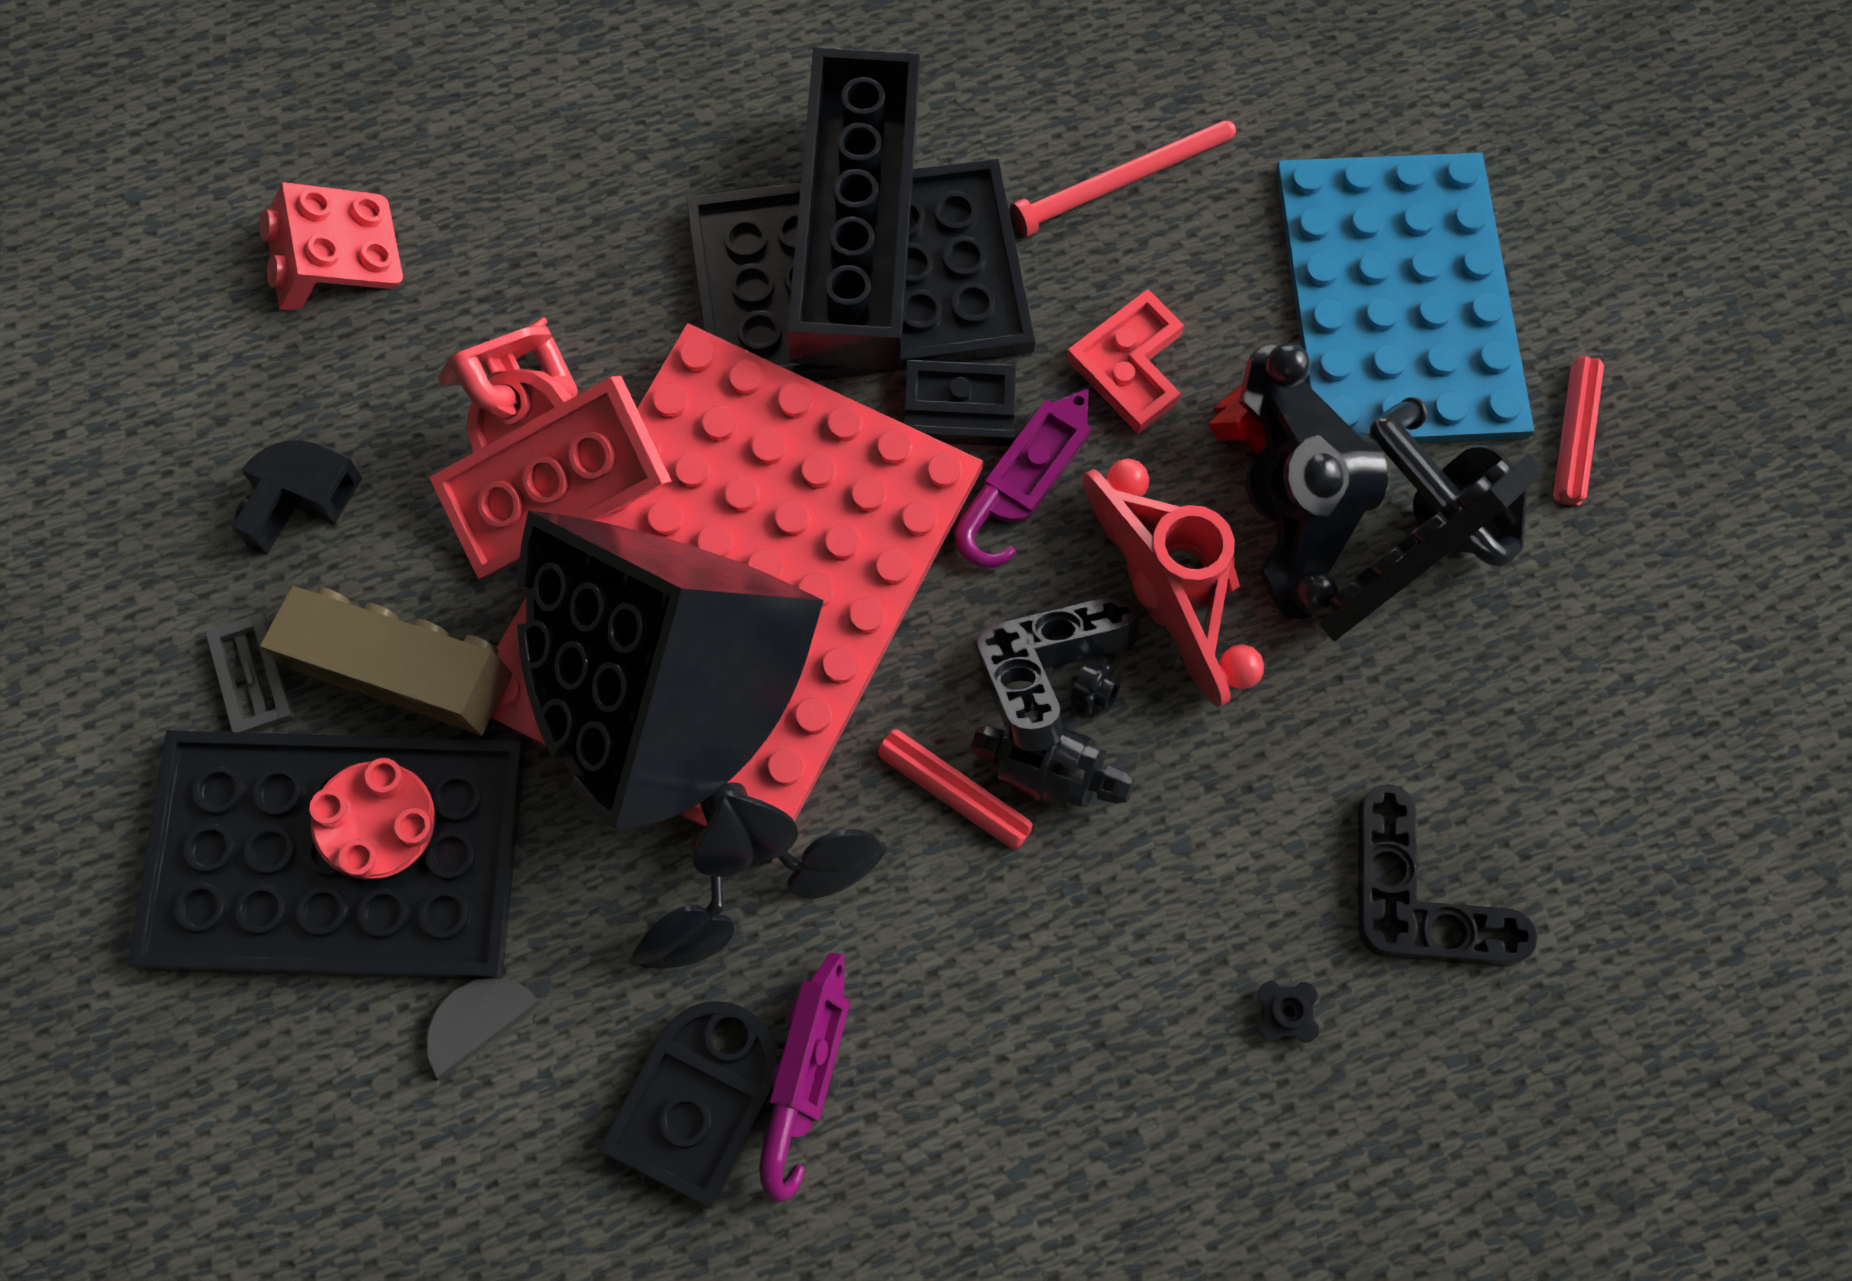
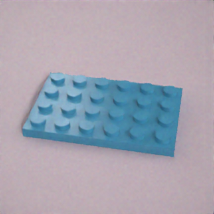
[1276,153,1534,443]

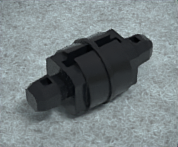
[971,720,1135,810]

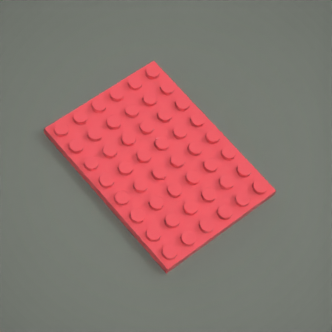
[491,323,983,862]

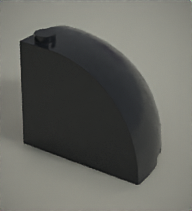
[517,510,824,829]

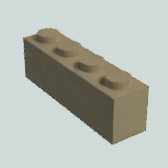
[260,585,513,736]

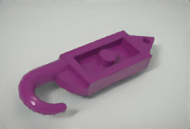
[955,389,1092,568]
[759,953,851,1202]

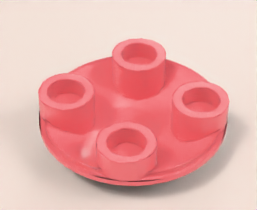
[309,758,435,880]

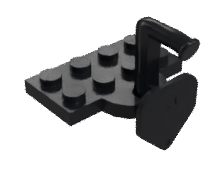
[1319,397,1545,642]

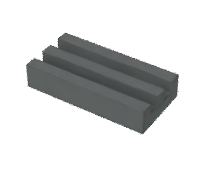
[205,612,295,733]

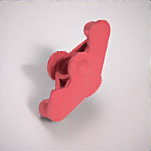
[1082,458,1264,707]

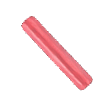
[1553,356,1604,506]
[878,729,1033,850]

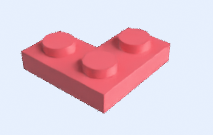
[1066,289,1184,434]

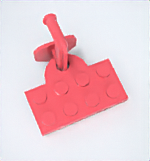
[429,317,672,580]

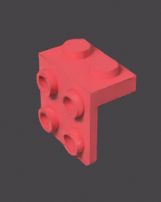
[259,182,403,310]

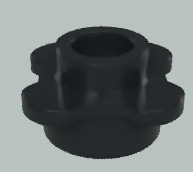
[1257,981,1319,1043]

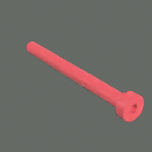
[1009,120,1236,238]

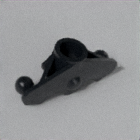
[1239,343,1388,619]

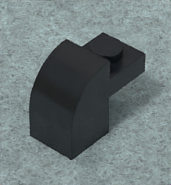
[232,440,362,555]

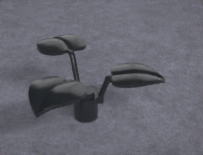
[632,782,887,969]

